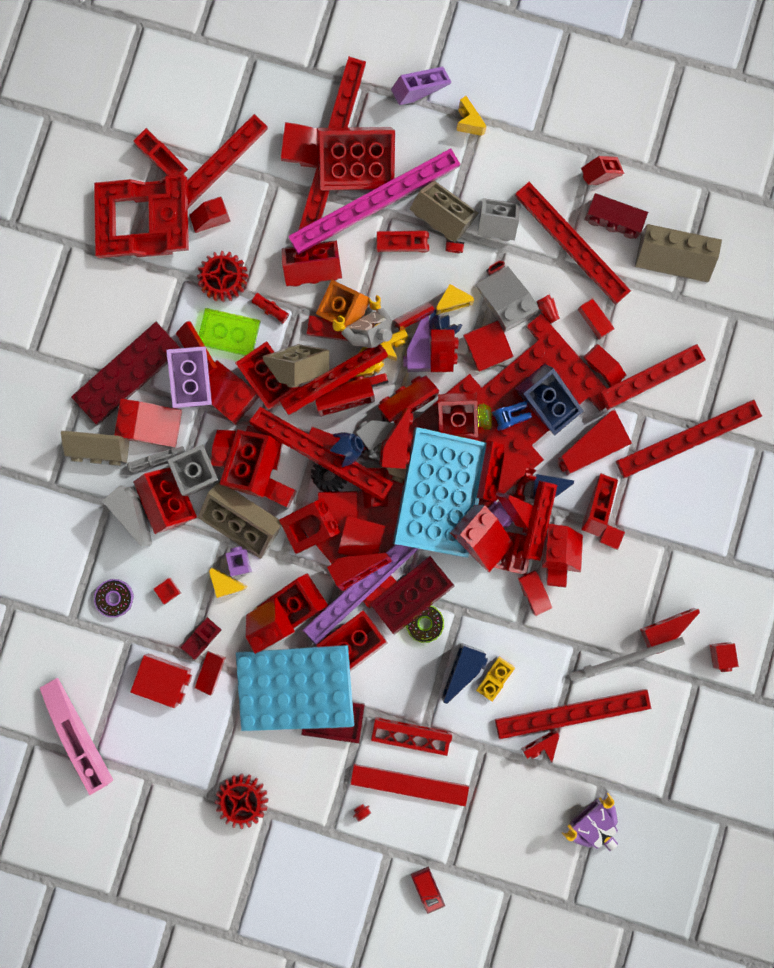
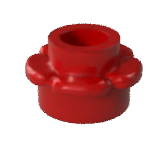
[353,804,371,822]

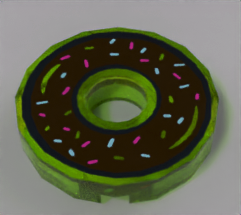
[406,605,444,643]

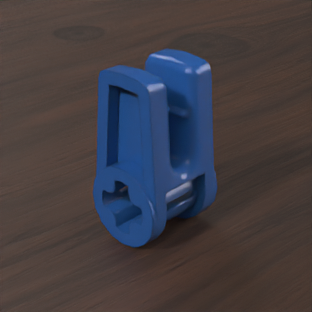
[491,401,532,431]

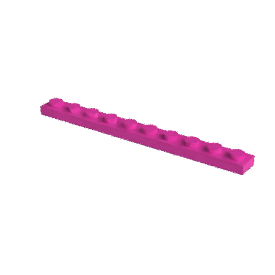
[288,148,460,254]

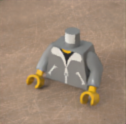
[333,295,393,348]

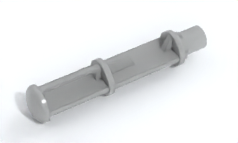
[127,446,185,473]

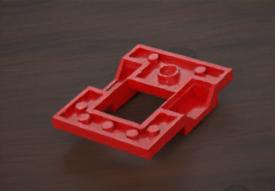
[94,174,189,258]

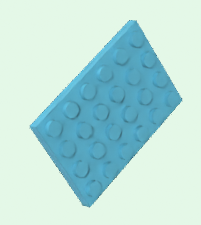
[393,427,487,558]
[236,645,354,731]

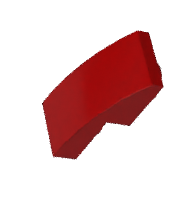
[518,570,552,616]

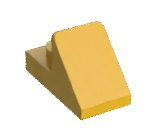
[456,96,487,136]
[381,329,408,361]

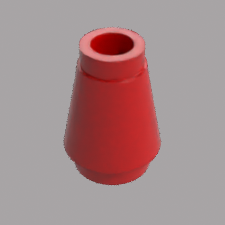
[536,294,560,324]

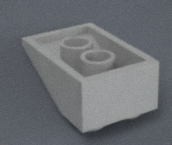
[476,266,539,333]
[102,486,152,546]

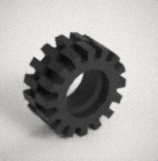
[311,463,347,492]

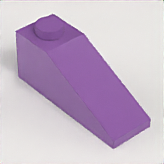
[391,67,451,105]
[403,316,431,372]

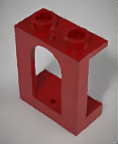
[279,498,340,554]

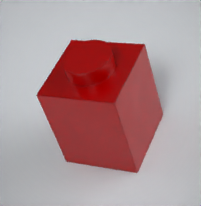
[709,642,739,672]

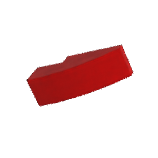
[133,128,188,176]

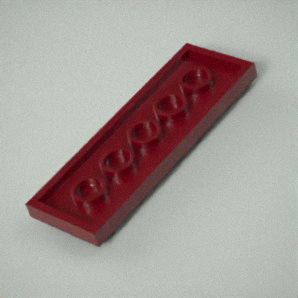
[71,321,181,425]

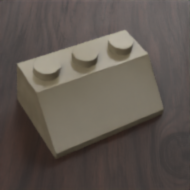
[409,181,479,242]
[263,344,329,387]
[61,431,130,466]

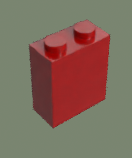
[130,653,192,708]

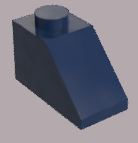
[530,474,574,499]

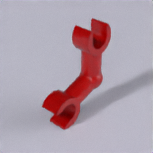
[513,467,537,501]

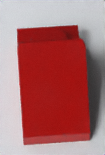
[521,729,560,762]

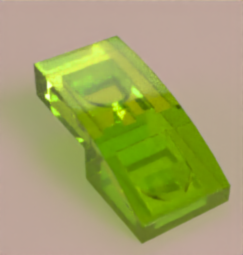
[478,404,492,429]

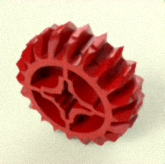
[197,250,249,302]
[215,773,269,829]

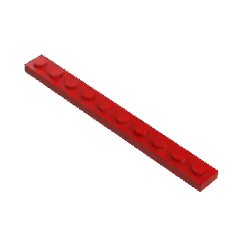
[298,56,366,231]

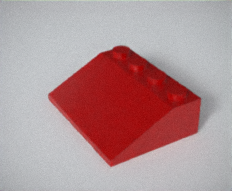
[317,127,395,190]

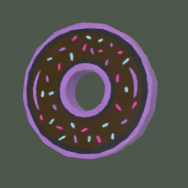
[94,579,134,617]

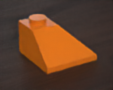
[316,279,370,327]

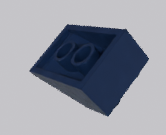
[515,364,584,436]
[441,643,488,704]

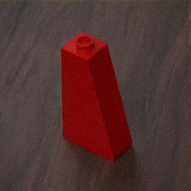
[558,409,632,475]

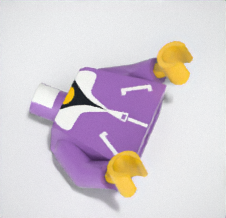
[562,793,618,851]

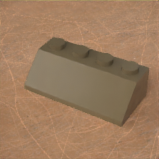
[635,224,722,282]
[197,481,282,559]

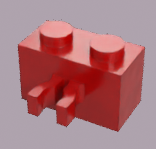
[430,330,459,372]

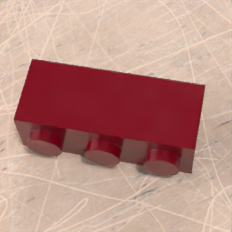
[584,193,649,239]

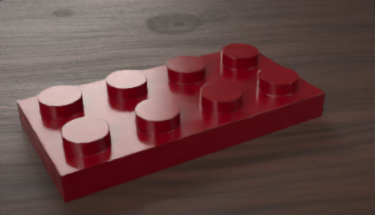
[370,556,455,635]

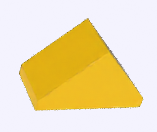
[436,284,474,315]
[209,568,248,598]

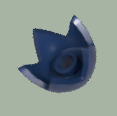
[429,309,463,335]
[330,432,364,467]

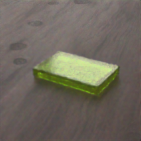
[199,308,261,356]

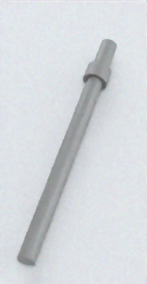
[569,637,685,681]

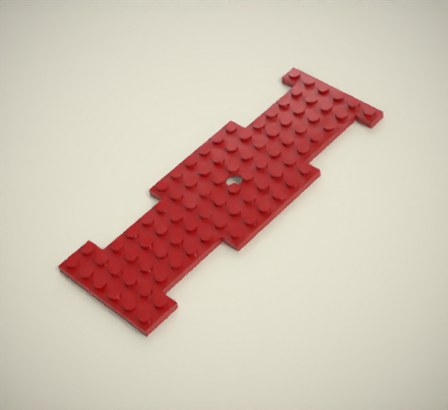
[297,313,607,608]

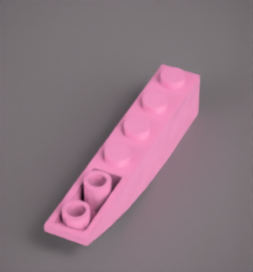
[40,678,113,795]

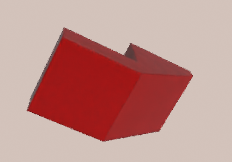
[584,344,627,387]

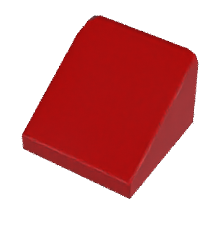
[546,568,567,588]

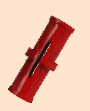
[251,293,289,324]

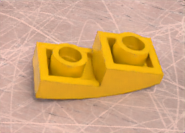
[476,656,515,702]

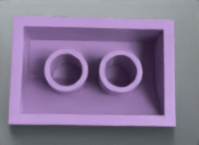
[167,346,212,409]

